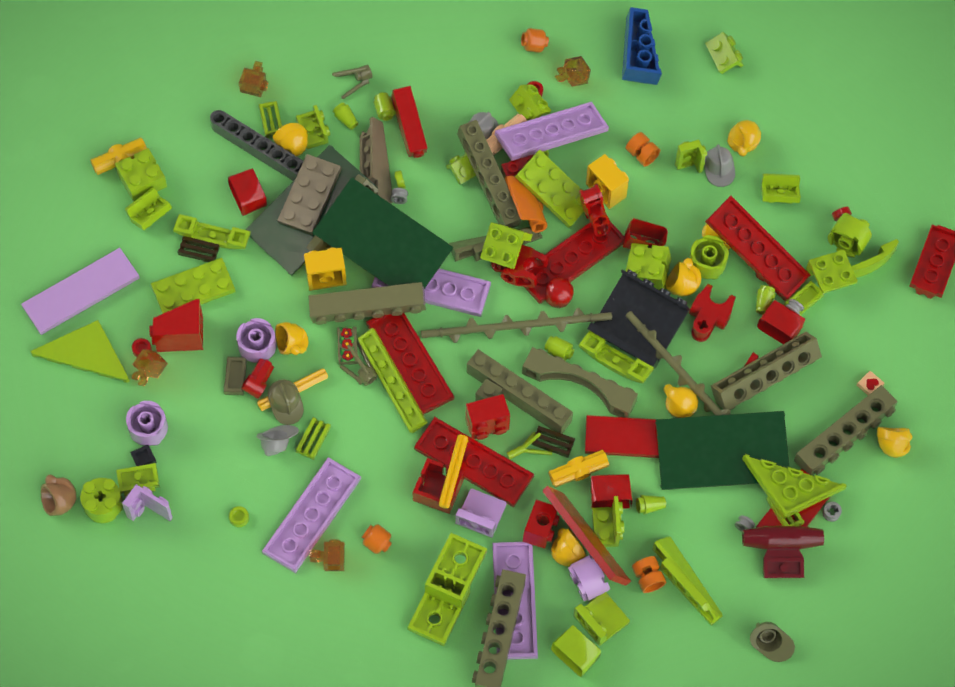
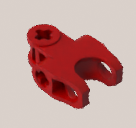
[579,184,611,237]
[491,245,548,288]
[689,284,736,342]

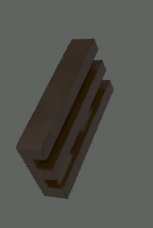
[178,236,220,262]
[532,426,575,458]

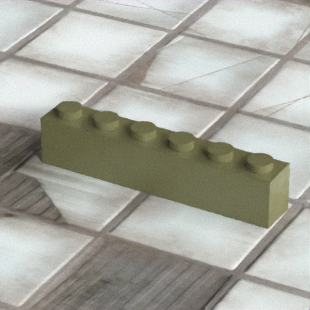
[309,282,426,325]
[467,349,573,434]

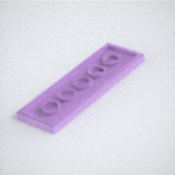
[495,102,609,161]
[21,248,140,335]
[372,268,491,317]
[262,457,361,574]
[493,542,538,660]

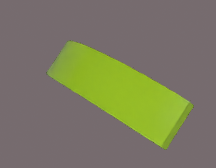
[173,214,251,249]
[852,239,899,278]
[579,331,654,384]

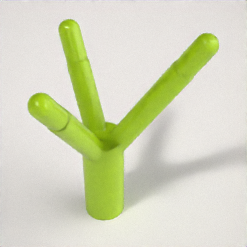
[507,432,552,459]

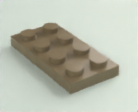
[277,154,342,235]

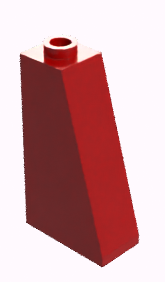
[391,86,428,158]

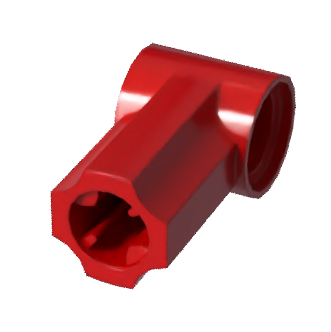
[241,358,274,399]

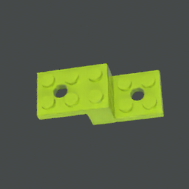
[407,533,487,646]

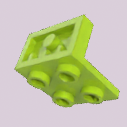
[480,222,533,269]
[806,250,858,293]
[592,496,624,547]
[574,592,630,646]

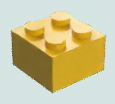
[586,154,629,209]
[304,247,347,291]

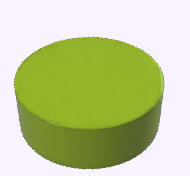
[394,170,406,189]
[229,506,249,527]

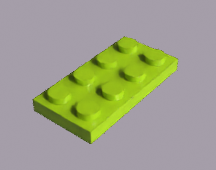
[515,150,584,228]
[151,258,236,314]

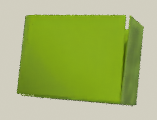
[551,625,601,677]

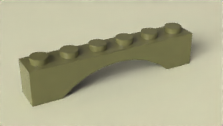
[522,347,638,418]

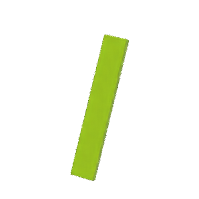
[357,328,428,434]

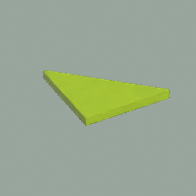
[31,320,130,383]
[742,454,847,519]

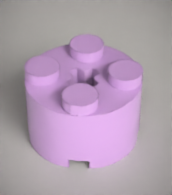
[236,318,277,363]
[126,401,168,446]
[568,555,610,601]

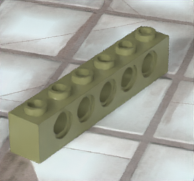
[457,120,521,228]
[711,332,822,410]
[794,385,898,475]
[472,569,526,687]

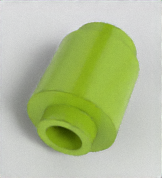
[374,92,396,121]
[544,336,574,361]

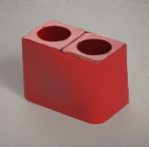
[228,168,267,216]
[623,218,668,249]
[757,300,805,344]
[591,474,633,509]

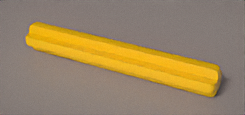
[257,368,328,411]
[439,435,468,509]

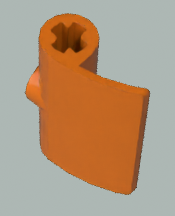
[505,176,548,233]

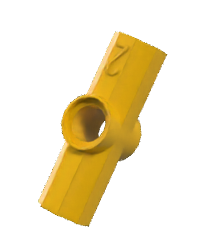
[90,137,147,175]
[548,450,610,488]

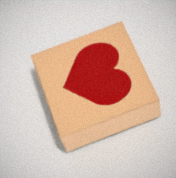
[856,371,885,395]

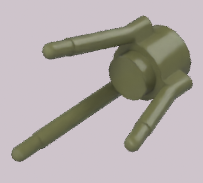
[332,65,372,99]
[340,342,377,386]

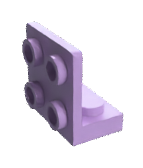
[122,484,173,521]
[455,489,507,538]

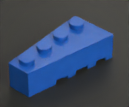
[622,7,662,85]

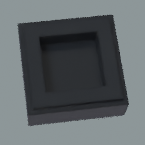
[130,445,157,466]

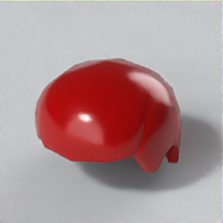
[545,277,574,308]

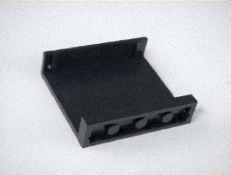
[587,269,690,368]

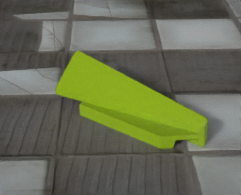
[653,536,723,626]

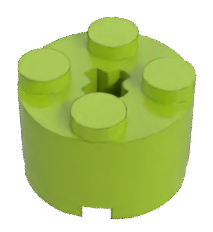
[827,213,872,257]
[689,235,729,280]
[80,478,123,523]

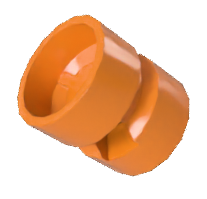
[626,132,661,167]
[632,556,667,593]

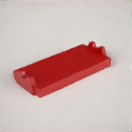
[909,225,955,299]

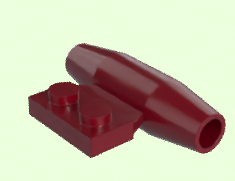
[742,526,824,578]

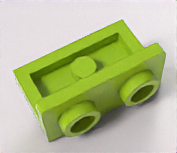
[705,32,744,74]
[509,85,551,121]
[296,105,331,149]
[675,139,707,173]
[446,151,476,184]
[761,174,801,204]
[125,187,172,230]
[116,463,160,496]

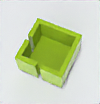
[115,148,167,202]
[626,243,671,290]

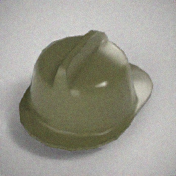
[268,379,304,425]
[750,622,795,662]

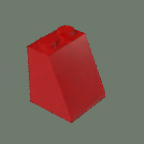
[149,299,203,352]

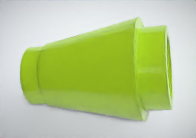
[333,102,359,130]
[756,285,776,315]
[636,495,666,515]

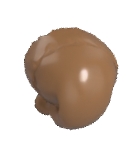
[41,475,76,516]

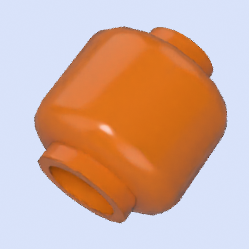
[521,28,549,53]
[361,524,392,554]

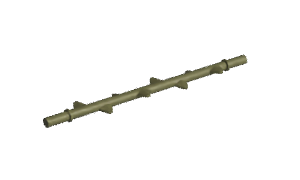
[421,308,612,343]
[626,311,731,415]

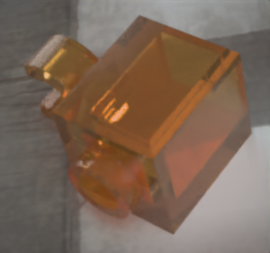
[555,56,591,87]
[239,61,268,97]
[132,349,168,386]
[310,539,345,571]

